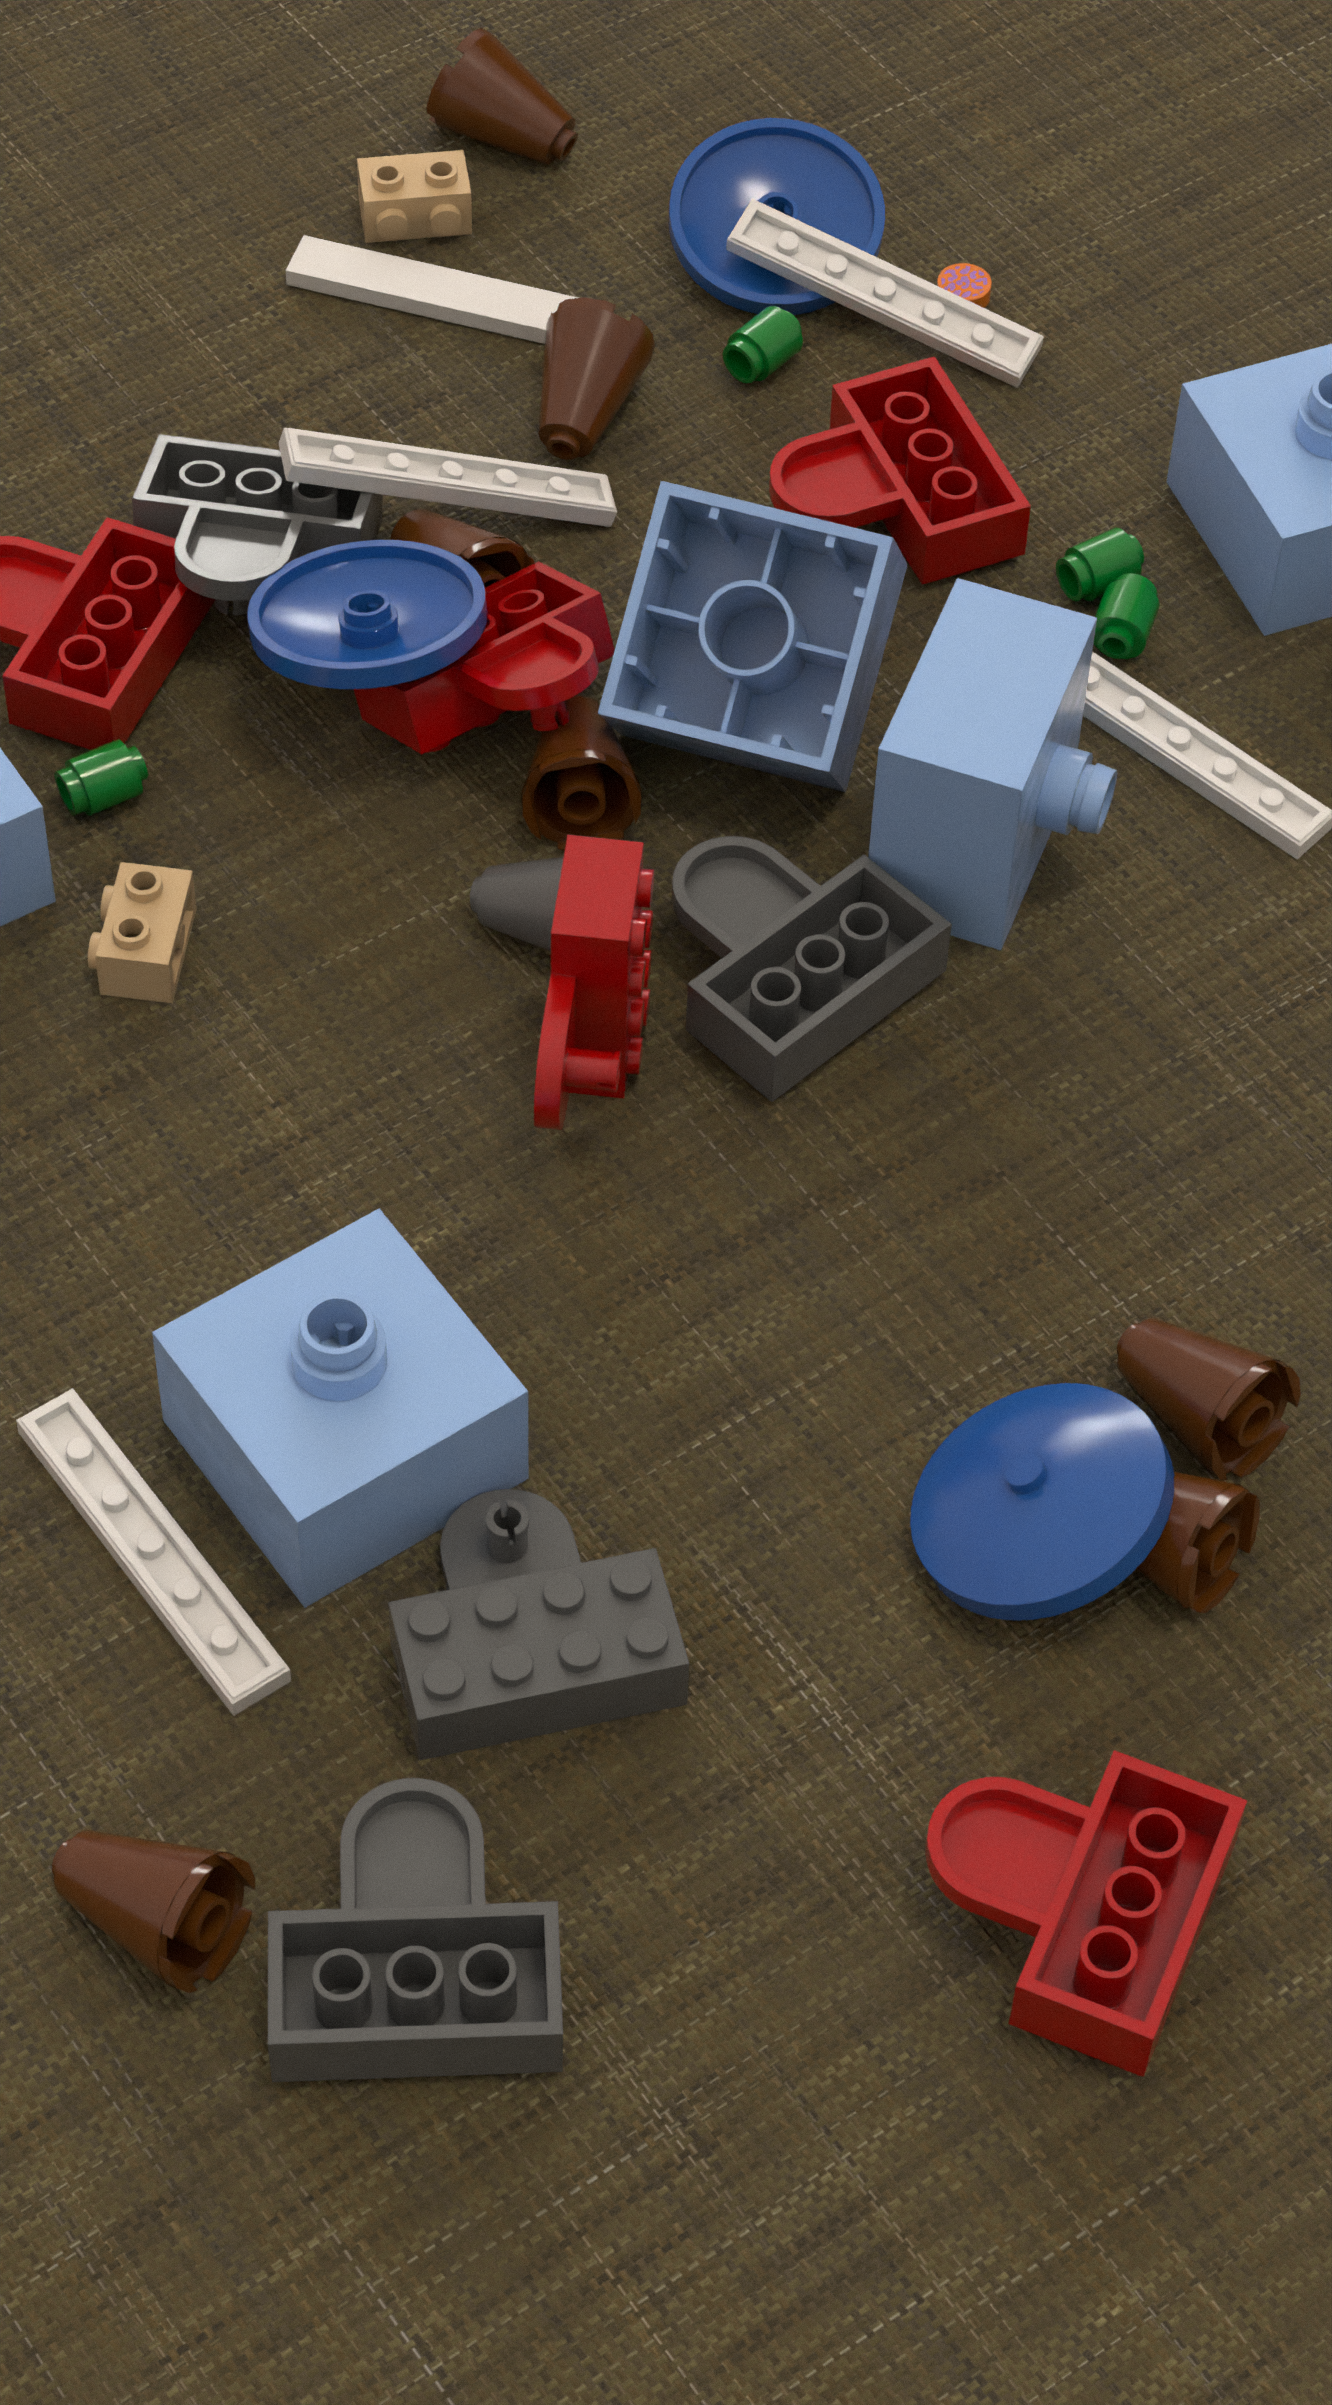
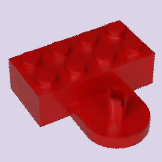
[769,356,1031,585]
[0,517,215,750]
[354,561,615,754]
[534,835,654,1130]
[925,1750,1247,2077]

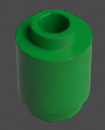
[722,306,803,383]
[1056,527,1144,601]
[1093,573,1160,659]
[54,739,148,816]

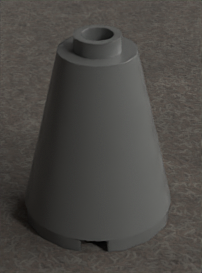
[470,857,645,952]

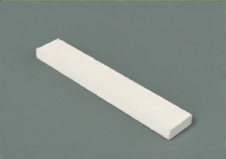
[726,199,1044,388]
[286,235,578,344]
[279,428,617,527]
[1083,651,1332,859]
[16,1388,291,1716]

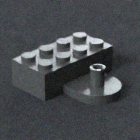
[132,434,383,615]
[672,836,952,1102]
[388,1489,689,1761]
[268,1778,563,2082]

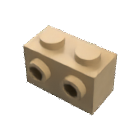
[357,150,472,243]
[88,862,197,1003]

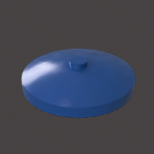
[669,118,885,315]
[247,540,488,689]
[910,1383,1174,1621]

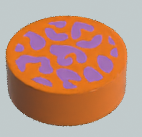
[937,263,992,308]

